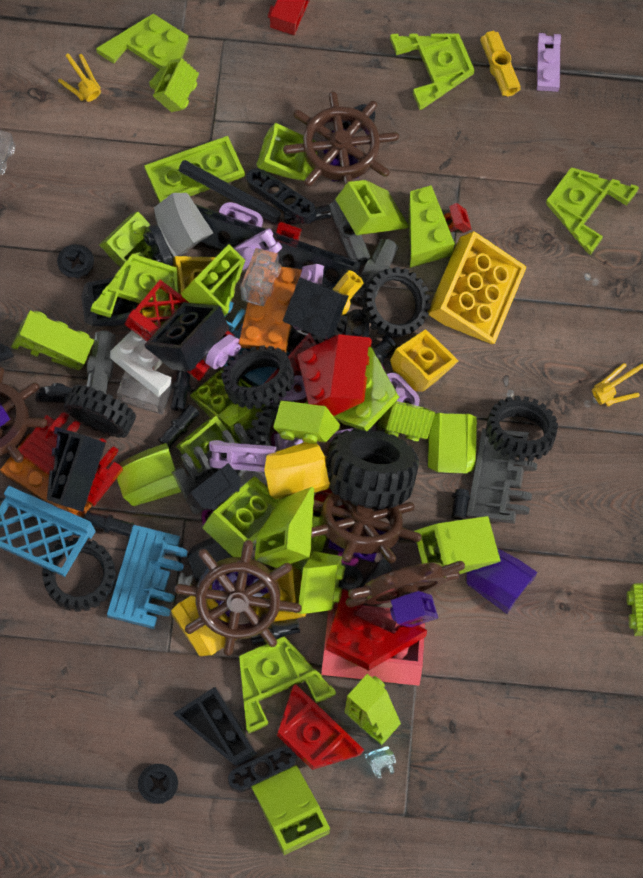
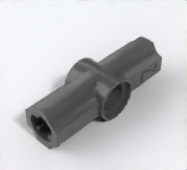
[329,200,370,266]
[353,239,399,304]
[86,331,116,395]

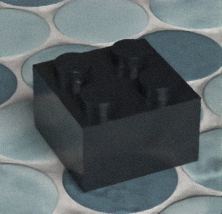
[283,277,349,339]

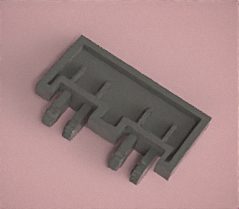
[172,423,255,515]
[467,428,537,524]

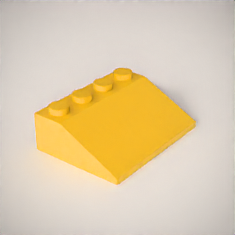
[427,231,526,344]

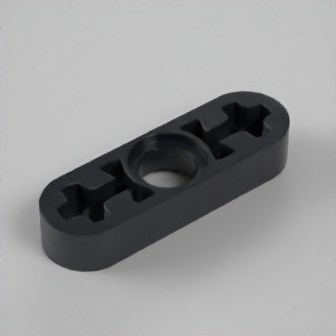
[228,746,296,793]

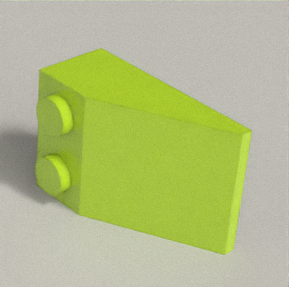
[202,476,279,557]

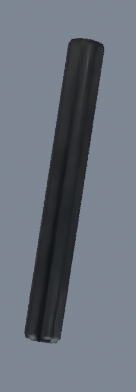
[178,160,281,223]

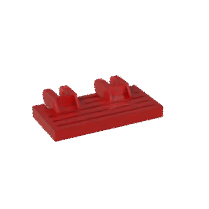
[18,412,123,507]

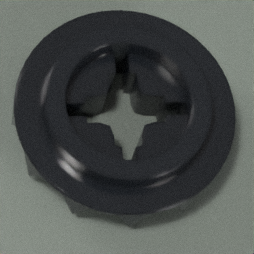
[57,244,94,279]
[138,764,178,804]

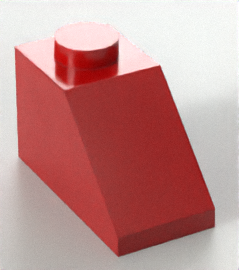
[268,0,310,36]

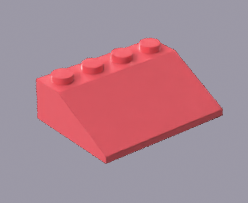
[321,602,425,686]

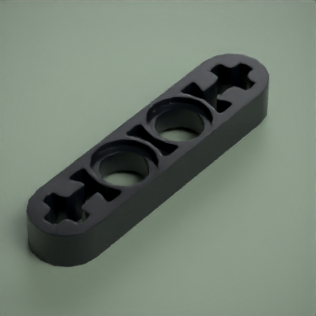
[246,168,317,224]

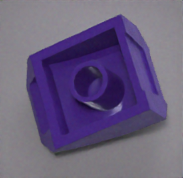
[467,548,538,614]

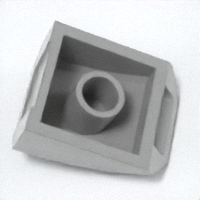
[154,193,213,259]

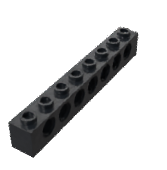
[195,204,361,288]

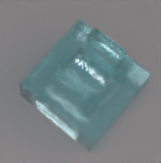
[365,746,396,778]

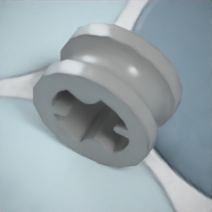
[176,573,194,596]

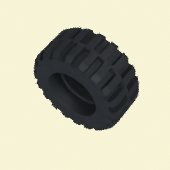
[325,429,419,509]

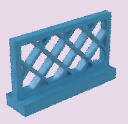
[0,486,96,577]

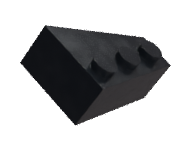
[47,427,106,512]
[173,687,258,767]

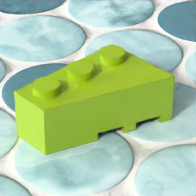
[408,185,455,268]
[181,244,245,316]
[11,310,94,370]
[344,674,401,745]

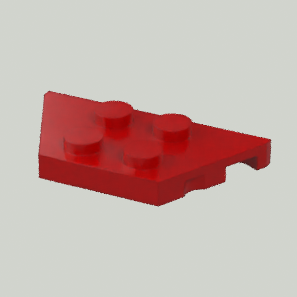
[277,684,364,770]

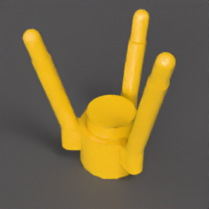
[58,53,101,102]
[592,363,643,407]

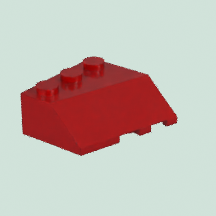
[297,334,372,416]

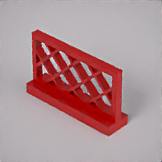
[125,280,235,381]

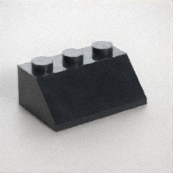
[144,302,229,372]

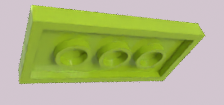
[144,136,245,203]

